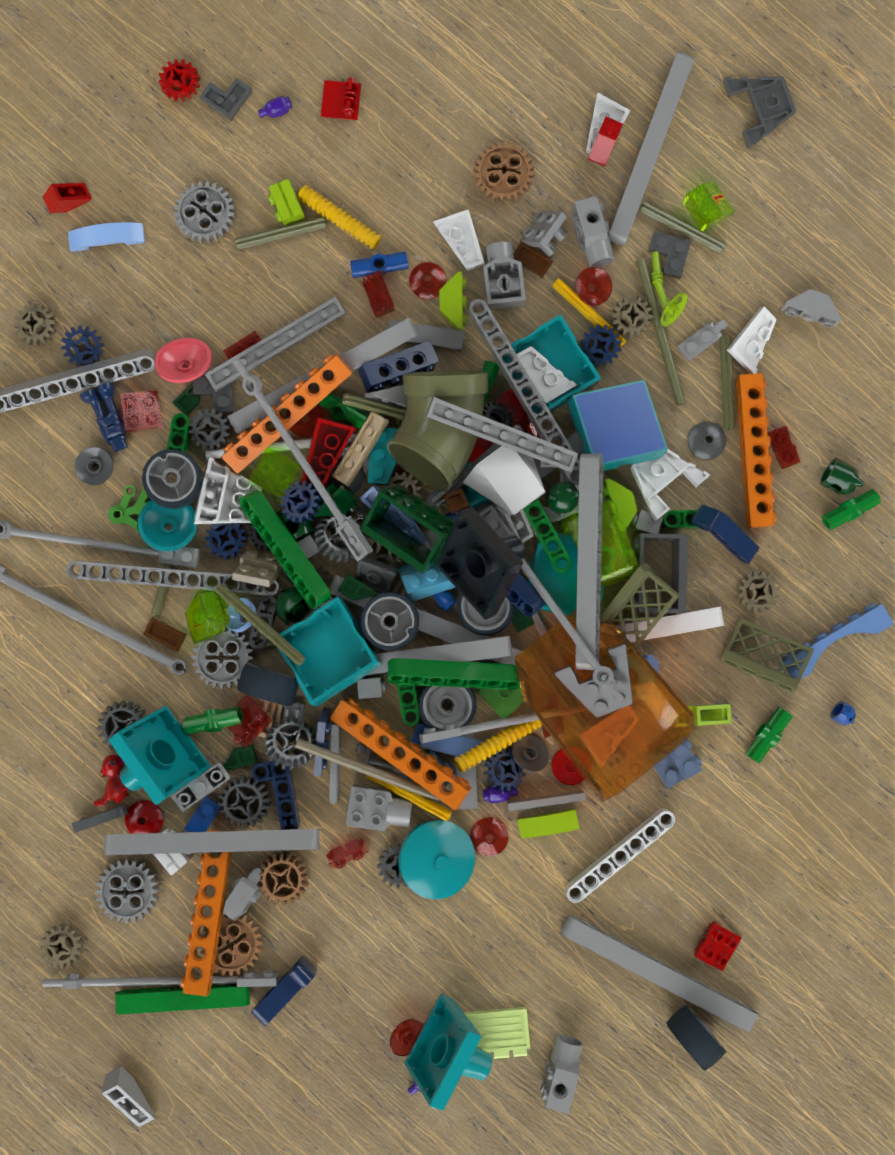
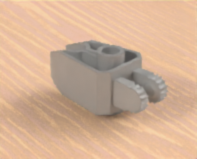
[223,868,263,921]

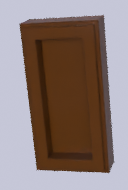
[513,241,553,279]
[143,617,187,652]

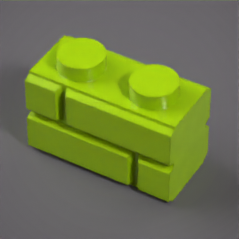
[267,179,305,226]

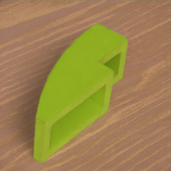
[668,704,732,727]
[517,808,580,839]

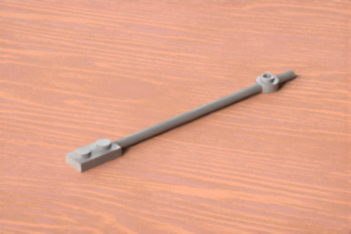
[233,359,373,562]
[479,504,625,703]
[0,520,200,568]
[419,692,647,743]
[42,970,279,989]

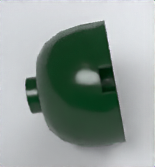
[275,587,310,626]

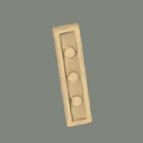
[332,411,389,487]

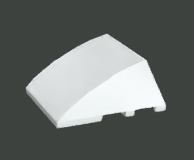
[463,446,545,516]
[194,457,262,524]

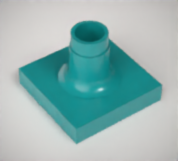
[108,705,212,805]
[404,994,492,1111]

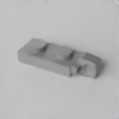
[677,319,728,362]

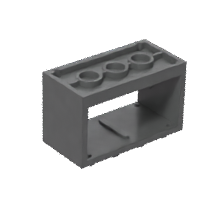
[630,533,687,614]

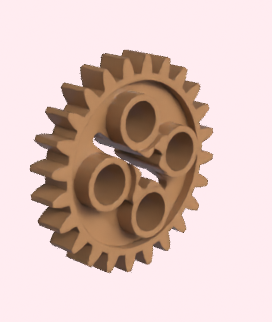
[474,141,535,204]
[200,913,264,976]

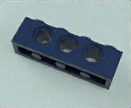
[358,341,439,391]

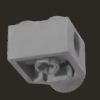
[571,196,615,268]
[483,242,526,310]
[346,784,412,831]
[540,1034,583,1114]

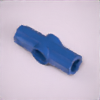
[350,251,409,278]

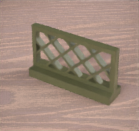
[600,563,680,653]
[721,618,814,693]

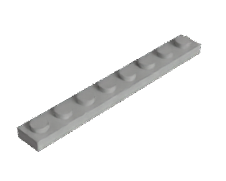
[205,297,346,392]
[425,397,578,472]

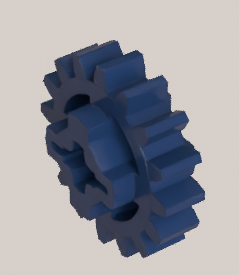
[61,325,104,367]
[581,325,622,367]
[280,481,322,523]
[205,523,248,560]
[484,749,526,791]

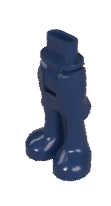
[79,382,128,452]

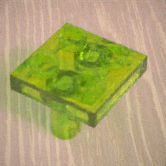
[248,447,301,498]

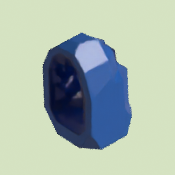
[830,701,856,726]

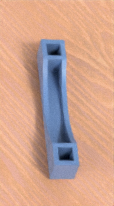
[778,603,894,679]

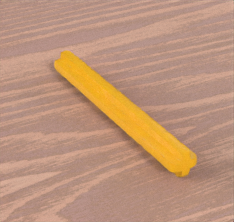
[552,278,626,348]
[365,775,452,821]

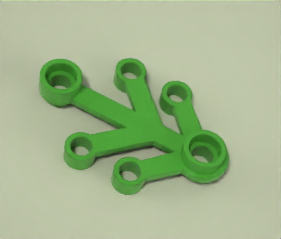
[108,485,148,533]

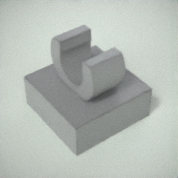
[283,703,305,723]

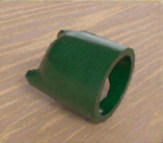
[820,457,865,495]
[546,482,579,514]
[277,502,317,542]

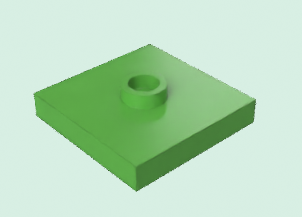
[478,684,531,719]

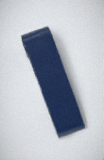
[691,504,760,564]
[252,760,300,830]
[251,956,317,1026]

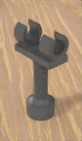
[351,744,403,775]

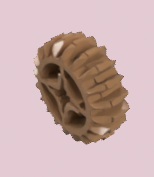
[258,851,310,905]

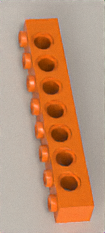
[222,353,353,474]
[735,373,776,529]
[330,698,472,810]
[181,830,232,996]

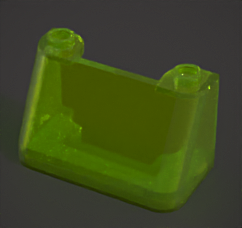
[561,499,638,588]

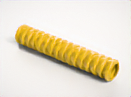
[297,185,381,250]
[454,712,542,773]

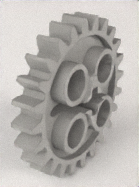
[173,181,236,244]
[191,626,255,689]
[95,858,160,924]

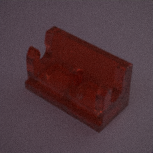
[362,270,395,318]

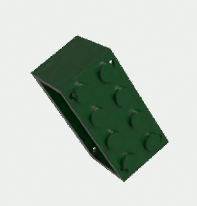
[360,484,455,573]

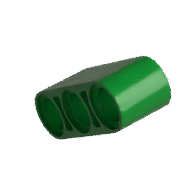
[166,413,193,454]
[661,510,700,530]
[397,684,420,726]

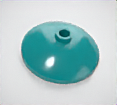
[138,500,197,552]

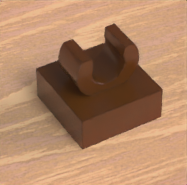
[444,488,469,515]

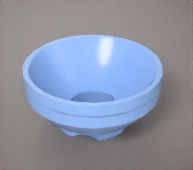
[224,598,256,632]

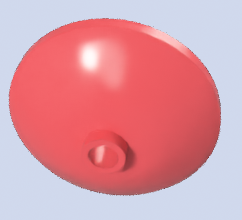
[154,338,212,383]

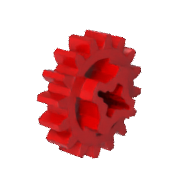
[158,59,201,102]

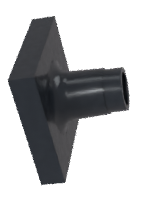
[436,507,525,620]

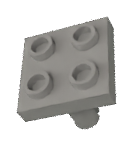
[520,211,567,256]

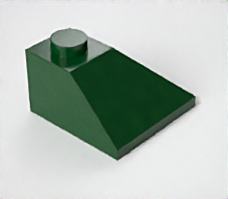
[313,484,359,517]

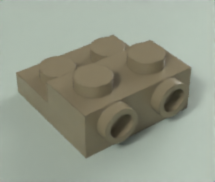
[232,550,283,587]

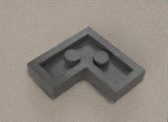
[199,78,253,121]
[649,231,691,279]
[193,375,233,414]

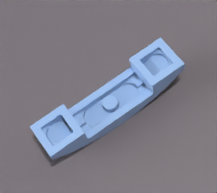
[68,222,145,252]

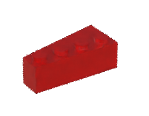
[300,417,356,489]

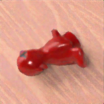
[94,754,130,806]

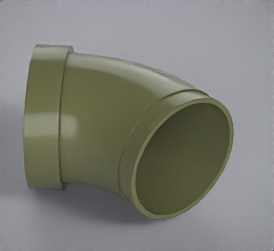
[387,371,488,491]

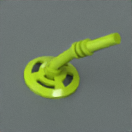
[651,251,688,327]

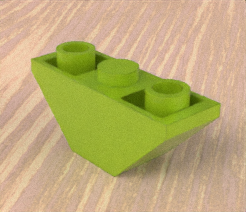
[439,271,466,331]
[603,478,638,536]

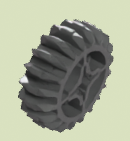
[314,514,367,563]
[97,700,146,752]
[264,718,316,771]
[218,775,271,829]

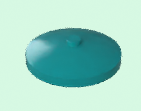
[398,819,475,899]

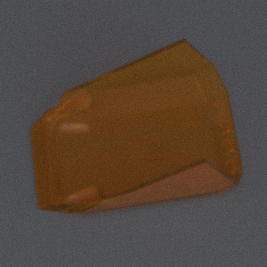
[514,610,695,802]

